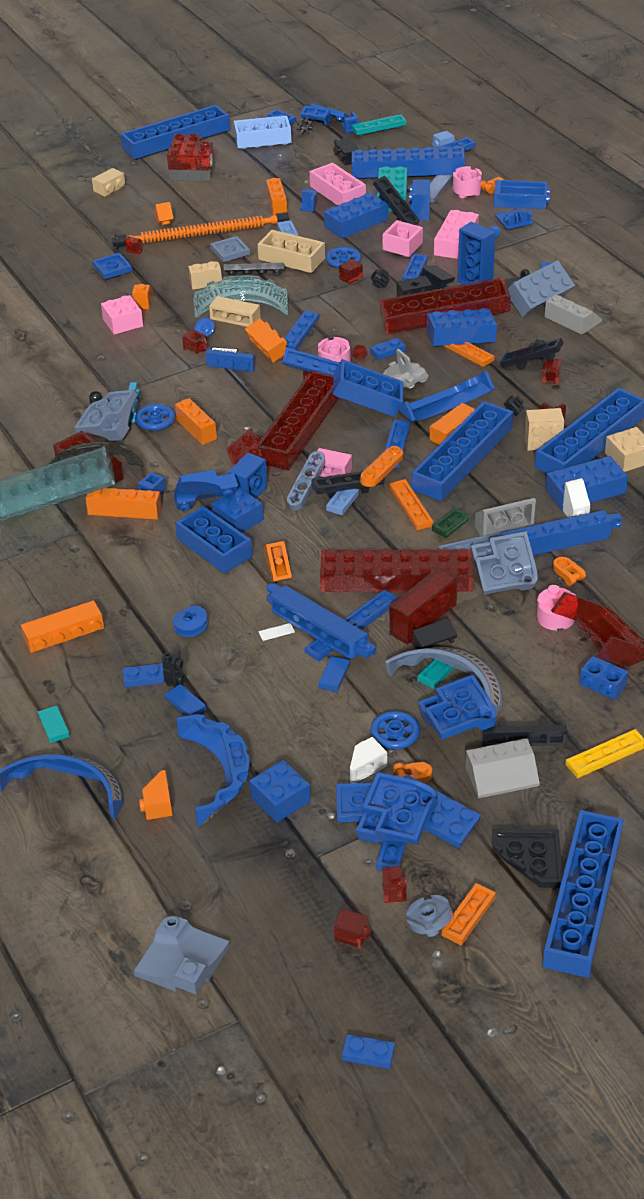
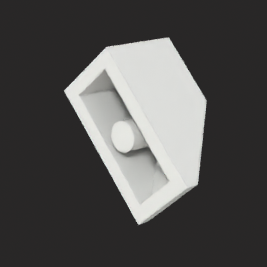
[563,478,590,518]
[350,737,387,783]

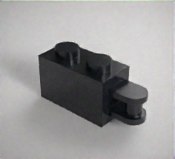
[333,138,360,166]

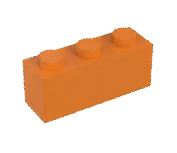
[266,178,287,215]
[245,318,288,363]
[175,398,217,445]
[429,403,475,445]

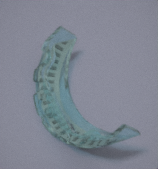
[193,275,288,317]

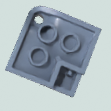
[74,390,138,441]
[471,531,538,595]
[134,916,230,994]

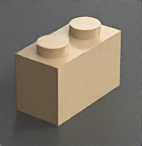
[92,168,125,197]
[188,261,222,290]

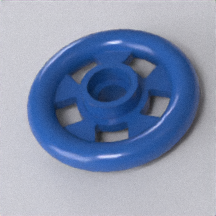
[326,247,362,269]
[135,404,176,431]
[370,711,420,750]

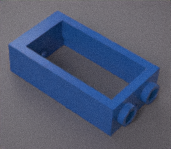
[494,180,550,209]

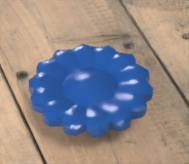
[194,317,215,339]

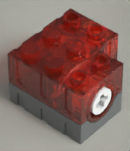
[167,134,215,181]

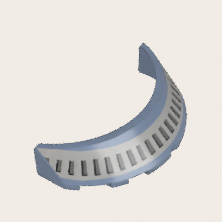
[385,647,502,716]

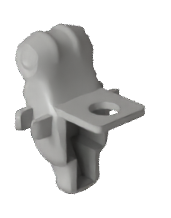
[383,349,428,389]

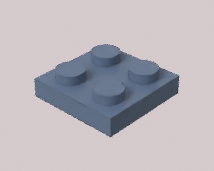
[210,236,250,262]

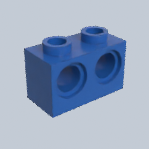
[579,656,629,700]

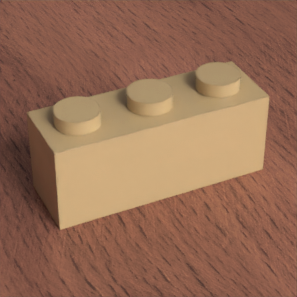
[209,296,261,327]

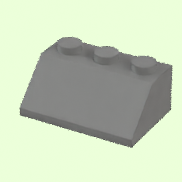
[545,295,602,334]
[475,498,536,536]
[465,738,540,799]

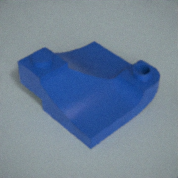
[174,470,238,511]
[418,675,497,740]
[356,772,438,845]

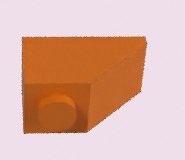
[154,202,174,226]
[132,284,154,309]
[263,541,292,582]
[139,770,172,820]

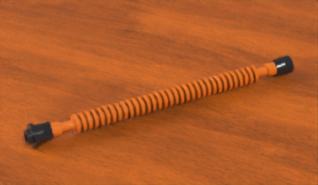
[112,212,289,249]

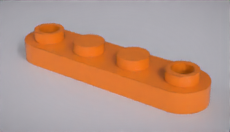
[360,446,403,487]

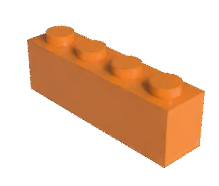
[86,487,162,519]
[21,600,104,653]

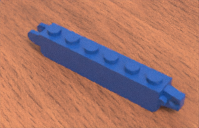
[501,510,622,555]
[266,583,376,658]

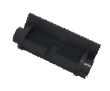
[162,650,185,688]

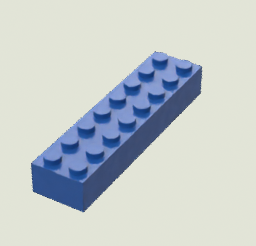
[120,105,230,159]
[352,146,465,178]
[535,388,644,474]
[411,401,514,501]
[543,810,624,978]

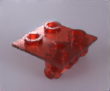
[226,429,263,467]

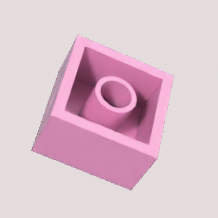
[383,220,423,257]
[101,295,143,334]

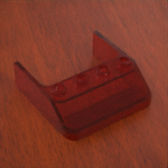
[551,592,644,667]

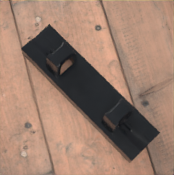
[373,175,420,225]
[500,338,564,370]
[311,471,385,498]
[482,720,568,747]

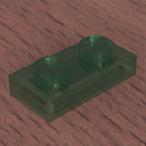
[432,507,469,538]

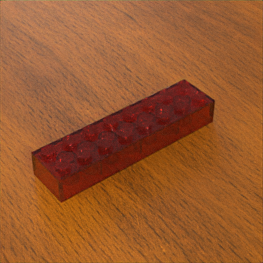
[379,277,511,334]
[256,371,339,471]
[320,549,473,592]

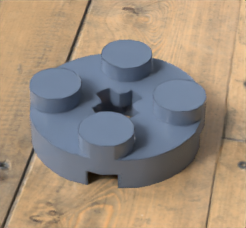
[406,895,454,937]

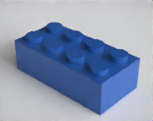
[324,193,388,238]
[458,221,495,293]
[426,308,497,346]
[333,359,403,417]
[546,456,628,511]
[175,506,253,574]

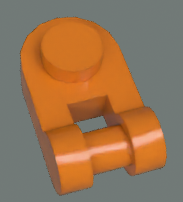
[481,177,504,194]
[553,557,586,586]
[392,762,432,783]

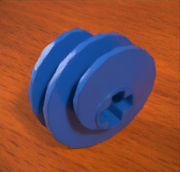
[173,605,208,637]

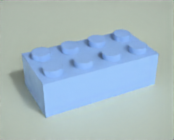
[233,115,291,149]

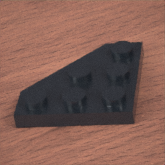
[492,829,563,888]

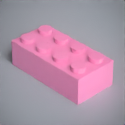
[309,163,366,205]
[434,210,479,259]

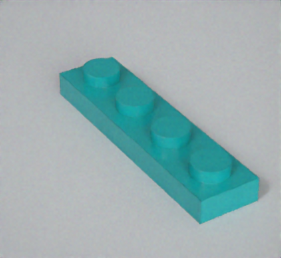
[352,114,407,136]

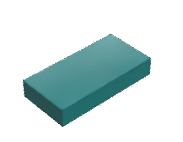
[417,659,455,689]
[37,705,70,743]

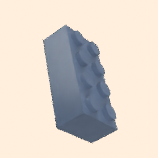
[505,260,575,317]

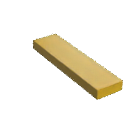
[565,729,644,778]

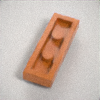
[441,883,496,946]

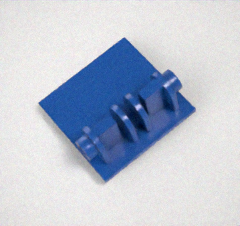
[495,209,534,229]

